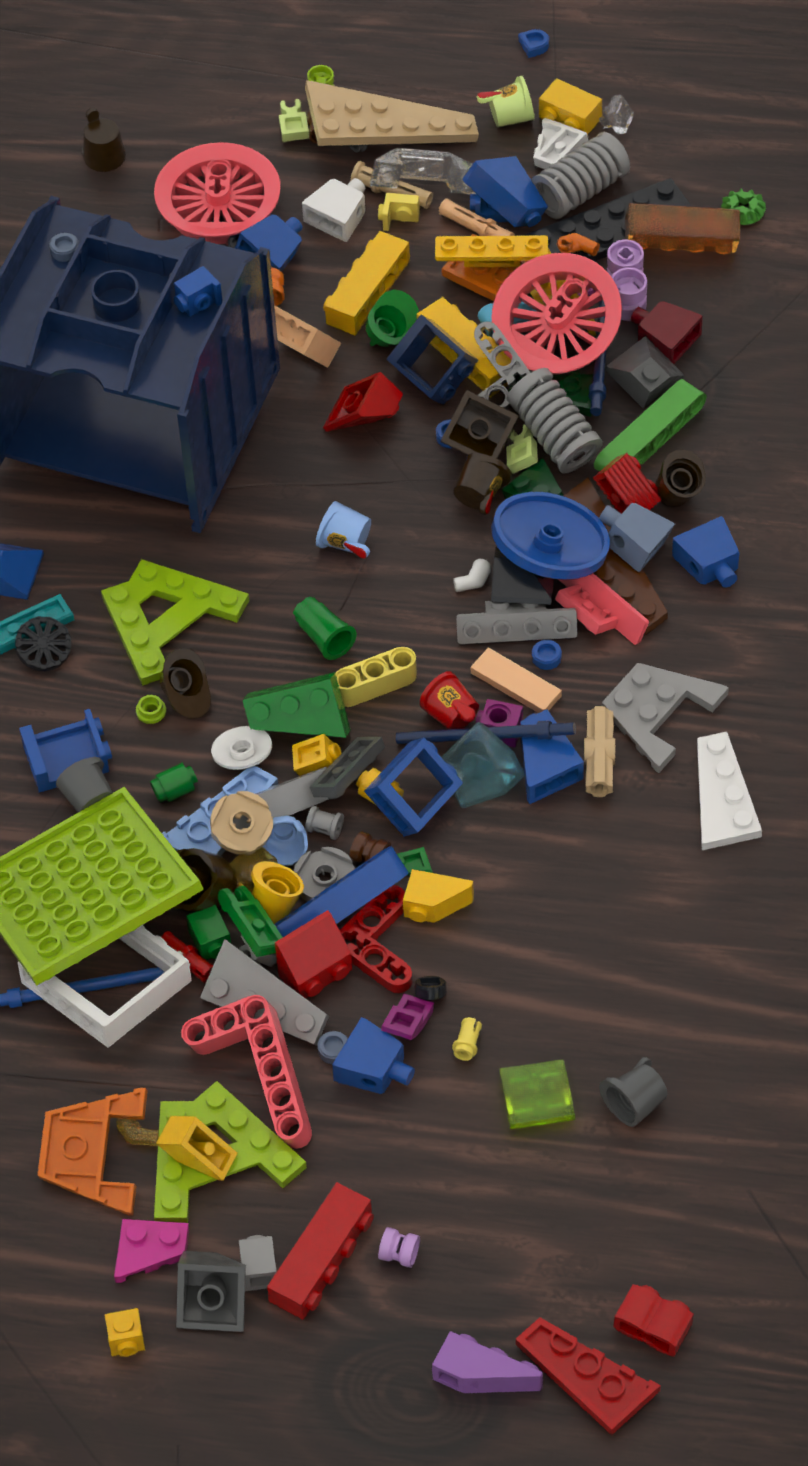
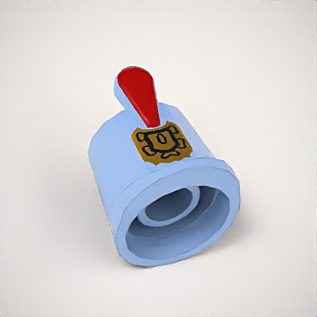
[316,501,372,559]

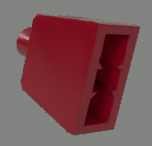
[631,301,703,364]

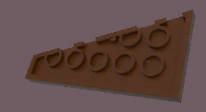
[563,478,668,635]

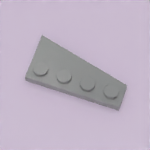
[200,939,329,1046]

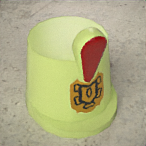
[477,76,534,127]

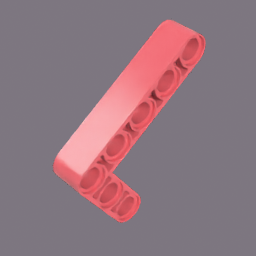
[181,995,312,1149]

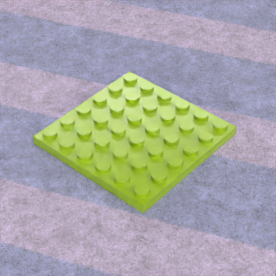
[0,787,204,986]

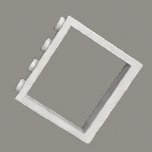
[17,925,192,1048]

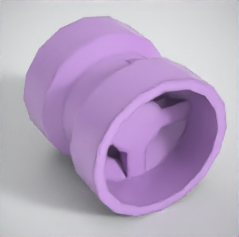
[378,1227,420,1268]

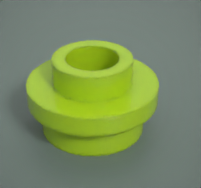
[136,695,166,724]

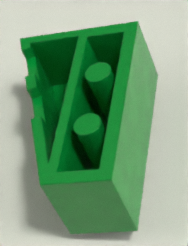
[242,672,351,738]

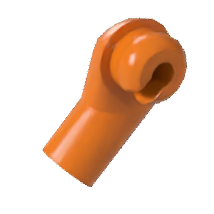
[557,233,600,256]

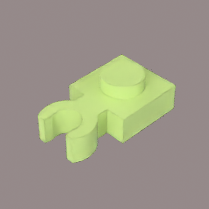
[279,99,309,142]
[506,424,538,474]

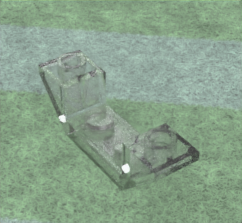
[370,148,475,194]

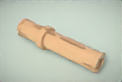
[439,198,515,236]

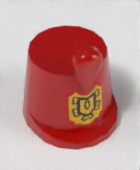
[420,671,479,729]

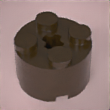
[174,848,237,913]

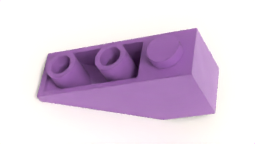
[432,1331,543,1393]

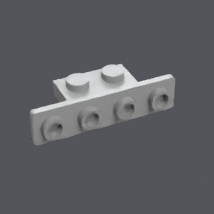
[456,601,577,644]

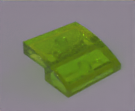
[499,1059,575,1129]

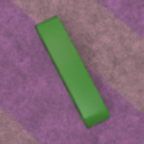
[594,379,707,472]

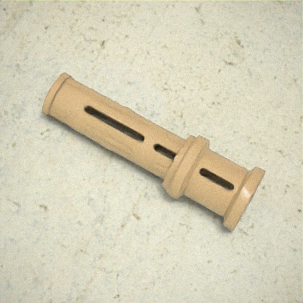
[350,161,433,209]

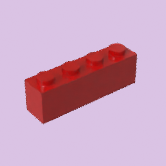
[267,1182,374,1320]

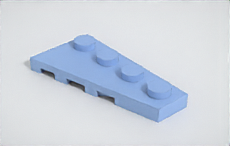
[162,766,278,856]

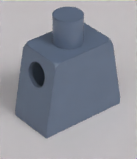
[599,503,675,573]

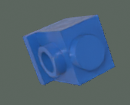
[174,266,223,317]

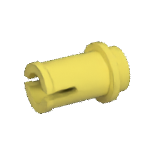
[452,1017,482,1061]

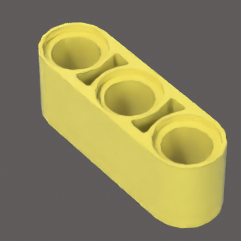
[336,647,417,707]

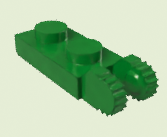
[218,886,283,957]

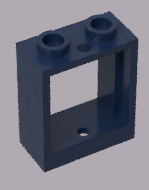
[386,314,478,405]

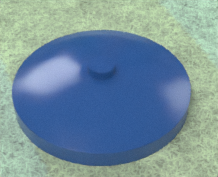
[491,492,610,580]

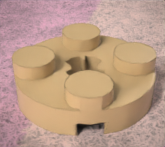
[210,791,273,855]

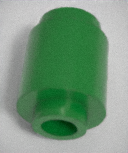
[150,762,198,803]

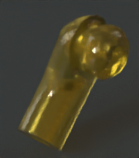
[116,1118,159,1146]

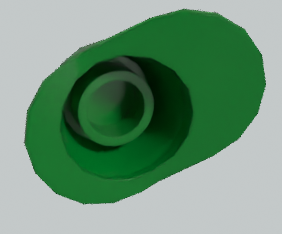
[365,290,419,347]

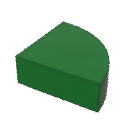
[397,847,433,876]

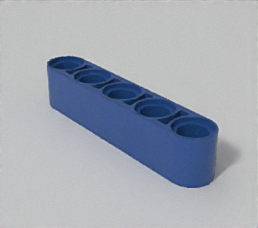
[274,846,409,937]

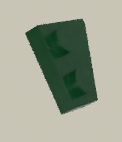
[502,458,563,499]

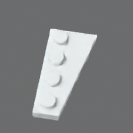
[697,731,762,850]

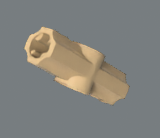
[584,706,615,797]

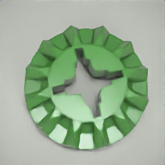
[721,188,766,225]

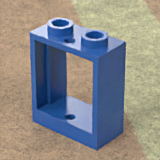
[364,737,463,836]

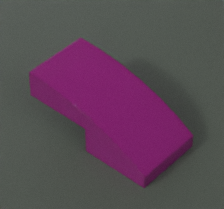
[381,993,434,1040]

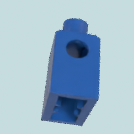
[235,214,302,272]
[672,516,739,588]
[332,1017,415,1094]

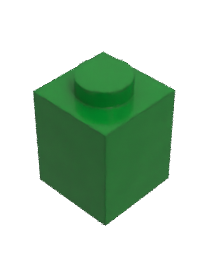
[186,905,231,960]

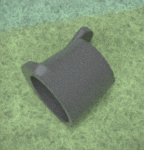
[56,757,114,812]
[599,1057,668,1127]

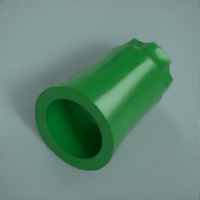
[293,597,357,660]

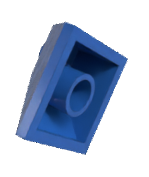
[0,543,44,600]

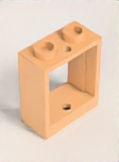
[274,305,341,368]

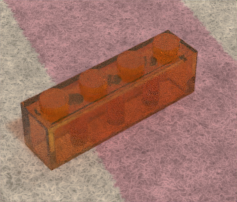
[625,203,740,254]

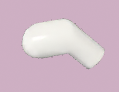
[453,559,491,593]

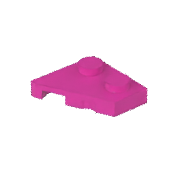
[114,1219,189,1283]

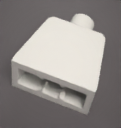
[302,178,365,242]

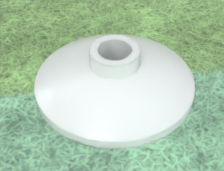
[211,726,272,770]

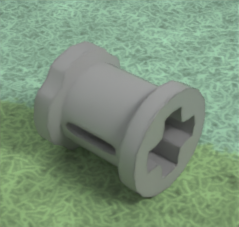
[305,806,344,840]

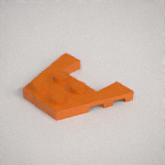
[37,1088,148,1216]

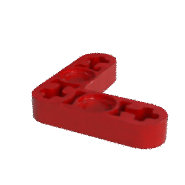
[340,885,413,993]

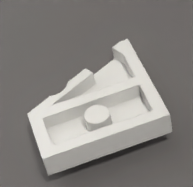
[533,118,588,169]

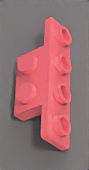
[555,573,649,645]

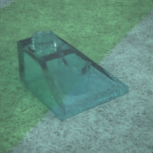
[441,722,525,808]

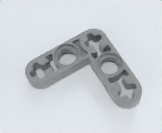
[474,322,531,409]

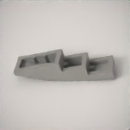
[233,767,328,830]

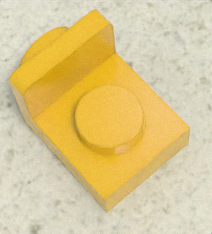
[292,734,342,776]
[105,1308,145,1357]

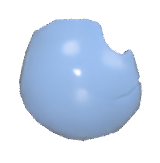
[262,815,308,866]

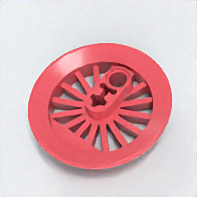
[154,142,281,244]
[492,253,622,374]

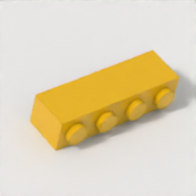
[323,231,410,335]
[417,297,512,397]

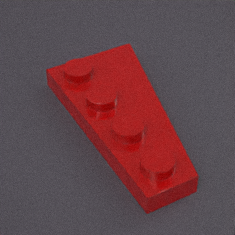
[515,1317,661,1435]

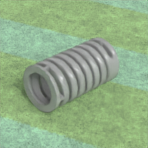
[531,132,630,219]
[507,368,603,473]

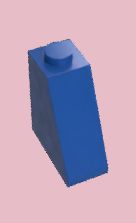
[463,156,548,227]
[520,709,584,804]

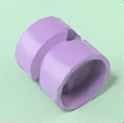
[607,239,644,277]
[612,267,647,321]

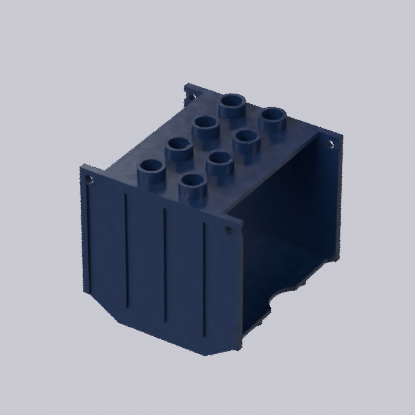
[0,196,280,533]

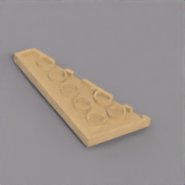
[305,80,479,146]

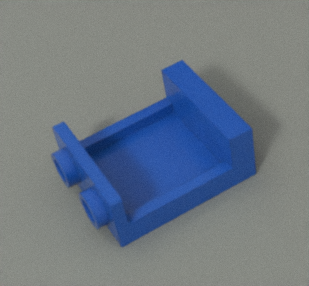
[19,709,112,793]

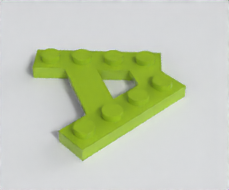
[101,559,249,686]
[154,1081,307,1223]

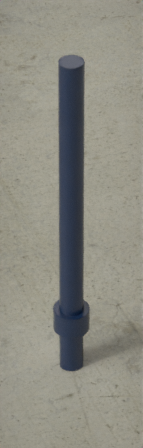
[589,300,607,416]
[396,721,576,744]

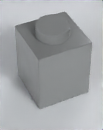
[239,1235,277,1291]

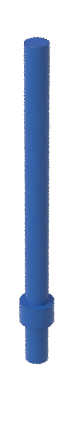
[0,967,165,1008]

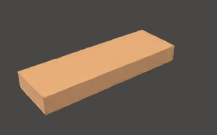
[470,647,562,713]

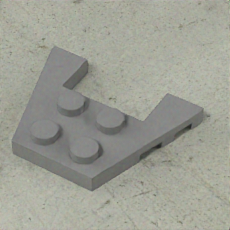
[602,663,729,773]

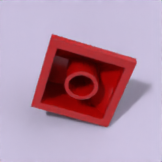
[323,372,403,432]

